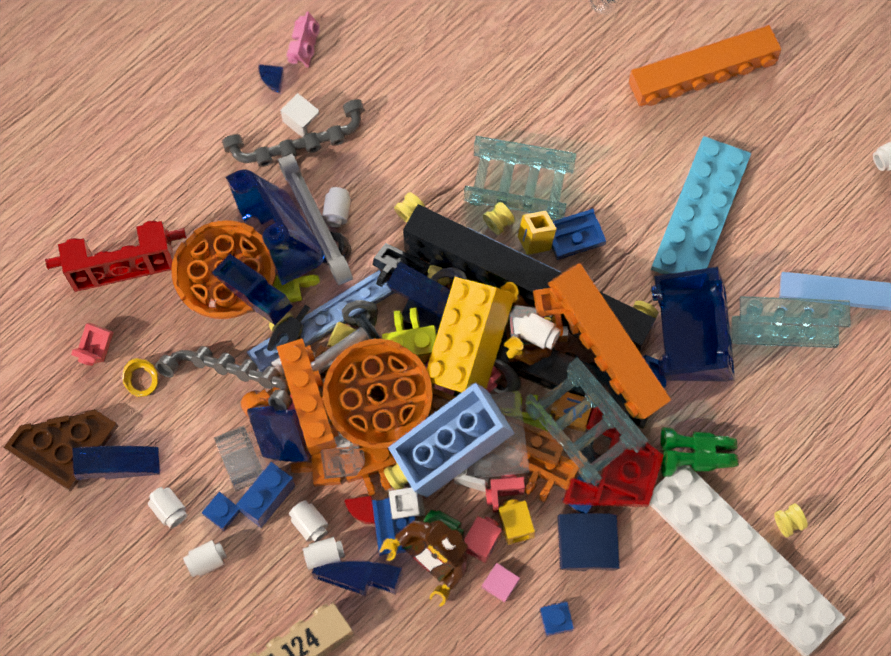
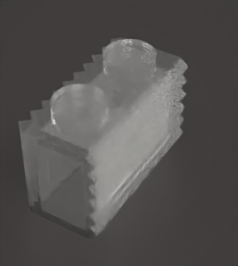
[214,425,267,491]

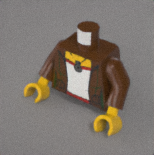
[501,282,568,365]
[380,520,468,606]

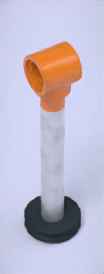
[241,313,381,426]

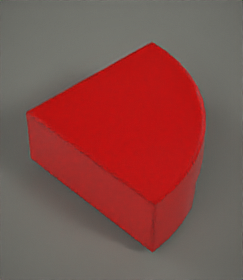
[344,496,375,525]

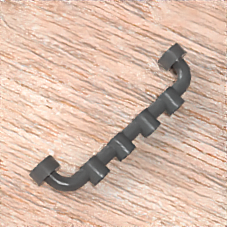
[222,99,365,167]
[155,346,292,413]

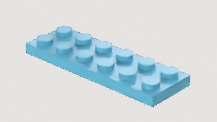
[651,136,751,288]

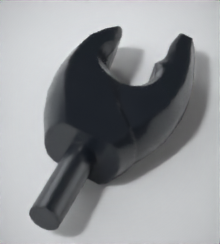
[267,305,310,351]

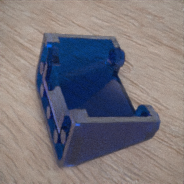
[225,169,324,285]
[651,267,735,382]

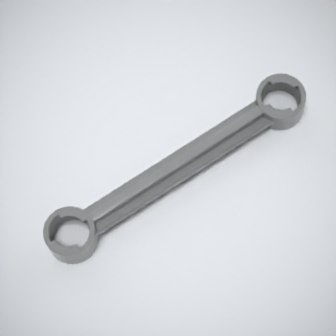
[278,153,353,286]

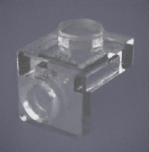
[321,443,365,479]

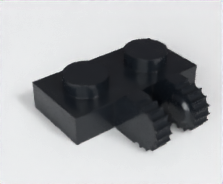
[372,243,431,294]

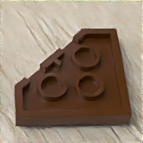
[3,409,118,492]

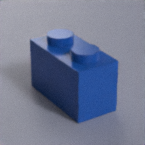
[236,462,295,528]

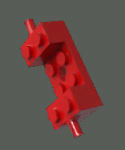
[45,221,187,292]

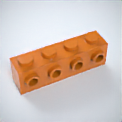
[277,338,339,455]

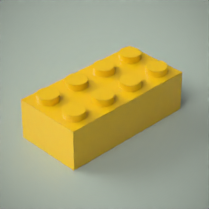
[427,277,515,393]

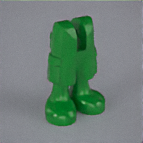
[660,427,739,477]

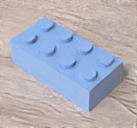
[388,383,515,497]

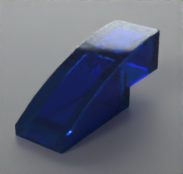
[212,254,293,325]
[387,262,451,318]
[72,446,160,480]
[312,561,403,596]

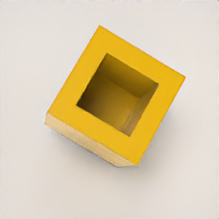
[517,211,556,255]
[499,499,535,545]

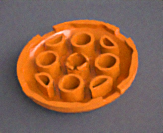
[171,220,277,319]
[323,339,432,449]

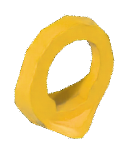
[122,358,158,397]

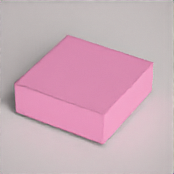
[482,563,520,603]

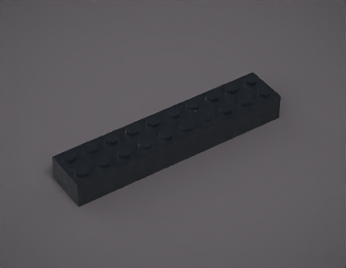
[403,204,656,354]

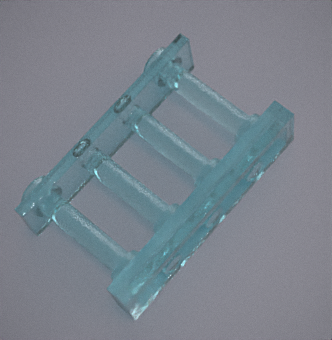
[464,136,576,219]
[731,296,851,348]
[525,357,649,486]

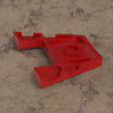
[562,404,664,507]

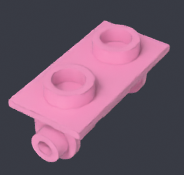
[286,12,320,67]

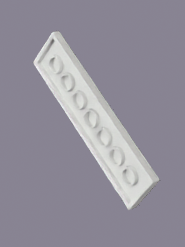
[649,465,845,656]

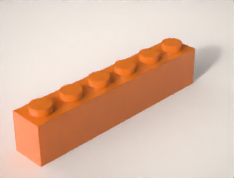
[629,25,782,107]
[548,263,671,419]

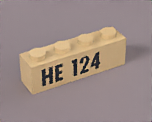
[249,603,354,656]

